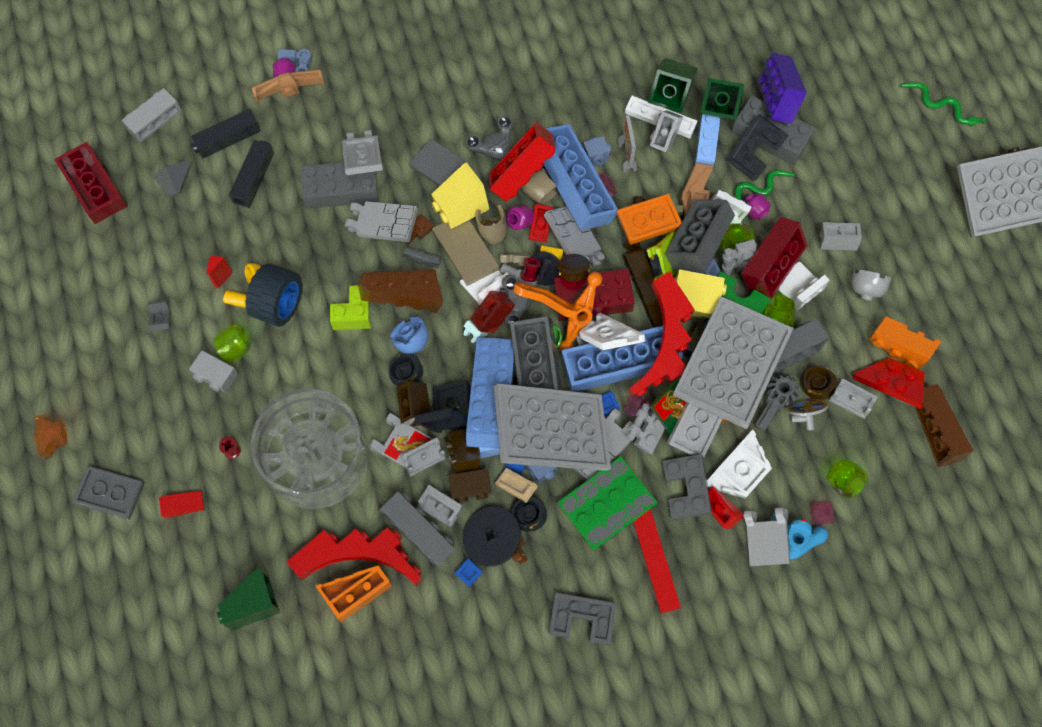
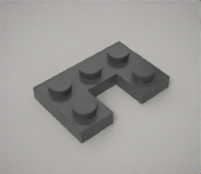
[663,454,712,520]
[549,593,616,645]

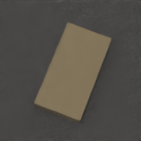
[432,220,500,286]

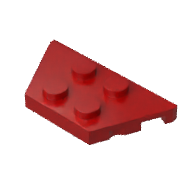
[853,358,925,409]

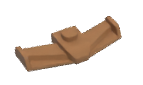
[252,69,325,103]
[681,163,714,218]

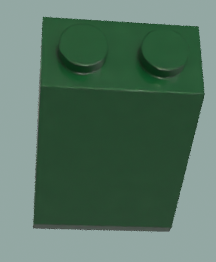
[648,58,698,113]
[700,78,744,120]
[217,568,280,631]

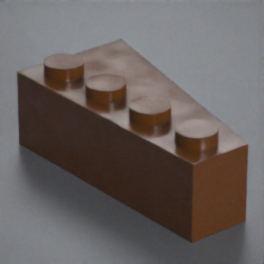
[358,270,443,313]
[914,384,974,468]

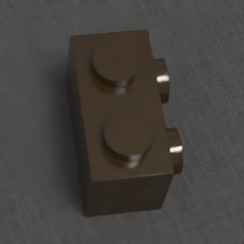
[396,381,430,426]
[445,429,480,474]
[448,469,492,503]

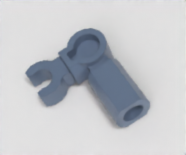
[278,48,312,72]

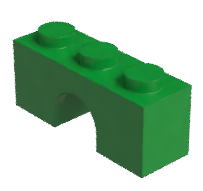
[718,272,771,314]

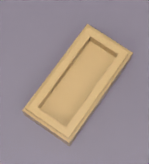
[495,468,538,502]

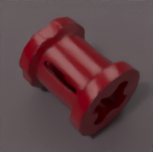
[521,257,541,282]
[219,437,241,459]

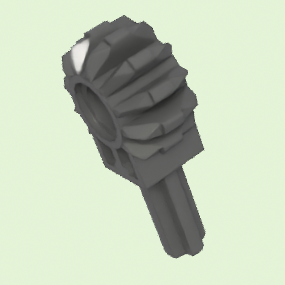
[755,373,800,431]

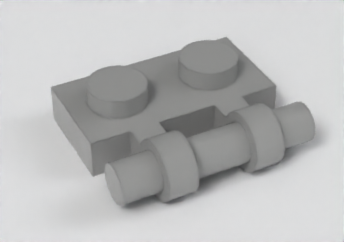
[722,239,756,276]
[626,403,665,454]

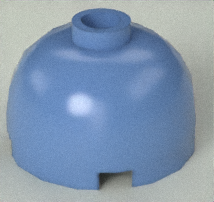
[390,317,429,354]

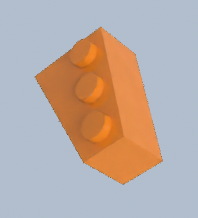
[869,316,942,370]
[316,566,392,623]

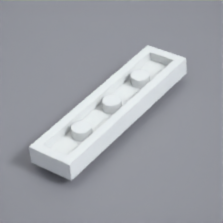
[625,96,698,138]

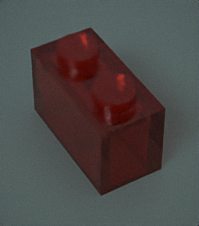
[470,291,515,333]

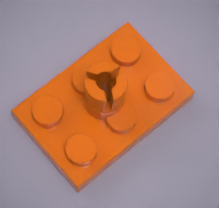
[617,194,682,245]

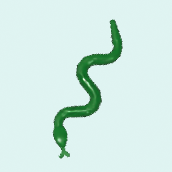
[901,82,987,126]
[734,170,795,200]

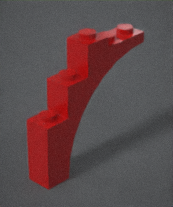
[628,271,695,397]
[286,527,422,586]

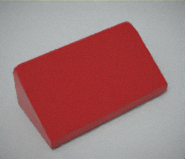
[206,256,232,288]

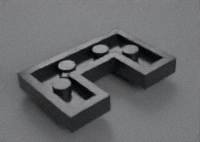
[727,114,789,181]

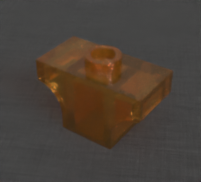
[34,415,68,459]

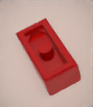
[529,204,554,243]
[709,486,744,530]
[159,491,205,519]

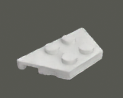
[580,313,645,350]
[707,430,772,499]

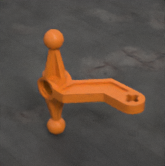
[513,272,603,352]

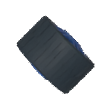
[245,263,303,327]

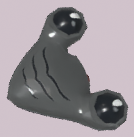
[466,116,513,160]
[496,275,534,327]

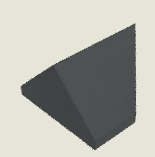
[151,160,191,197]

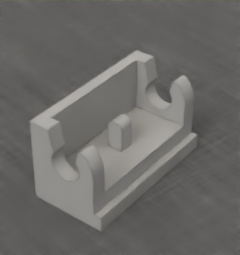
[819,222,862,251]
[829,378,878,419]
[401,438,445,477]
[418,485,463,528]

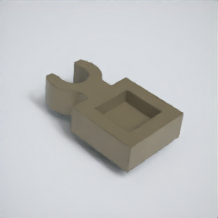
[500,253,532,266]

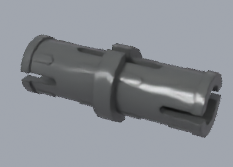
[403,246,441,268]

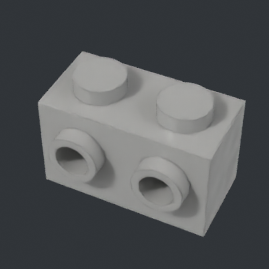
[650,110,683,152]
[189,351,238,393]

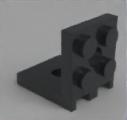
[415,380,471,434]

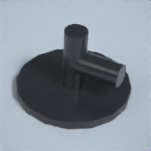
[530,251,561,286]

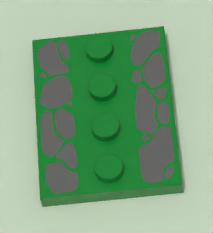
[557,456,658,552]

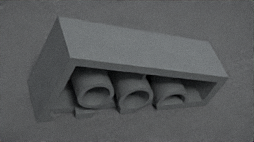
[378,492,455,567]

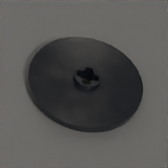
[463,506,521,567]

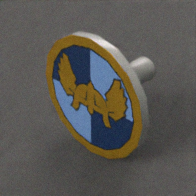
[788,399,828,430]

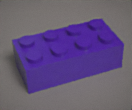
[757,52,807,124]

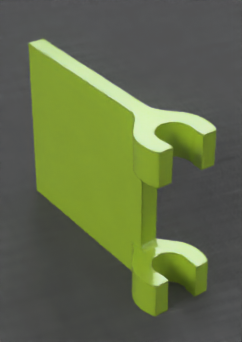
[647,231,679,280]

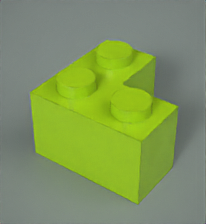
[330,285,371,330]

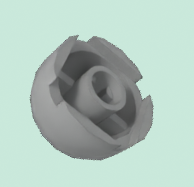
[852,270,891,301]

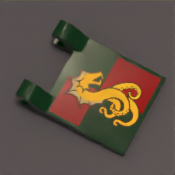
[650,379,686,437]

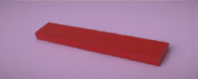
[633,509,681,614]

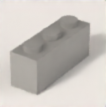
[121,88,182,143]

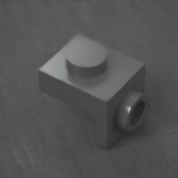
[148,300,171,331]

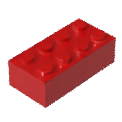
[489,121,556,202]

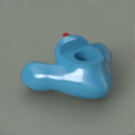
[771,512,828,560]

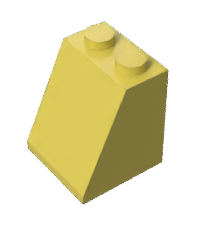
[431,162,489,229]
[674,269,727,318]

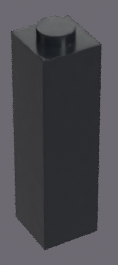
[191,109,261,159]
[229,140,274,208]

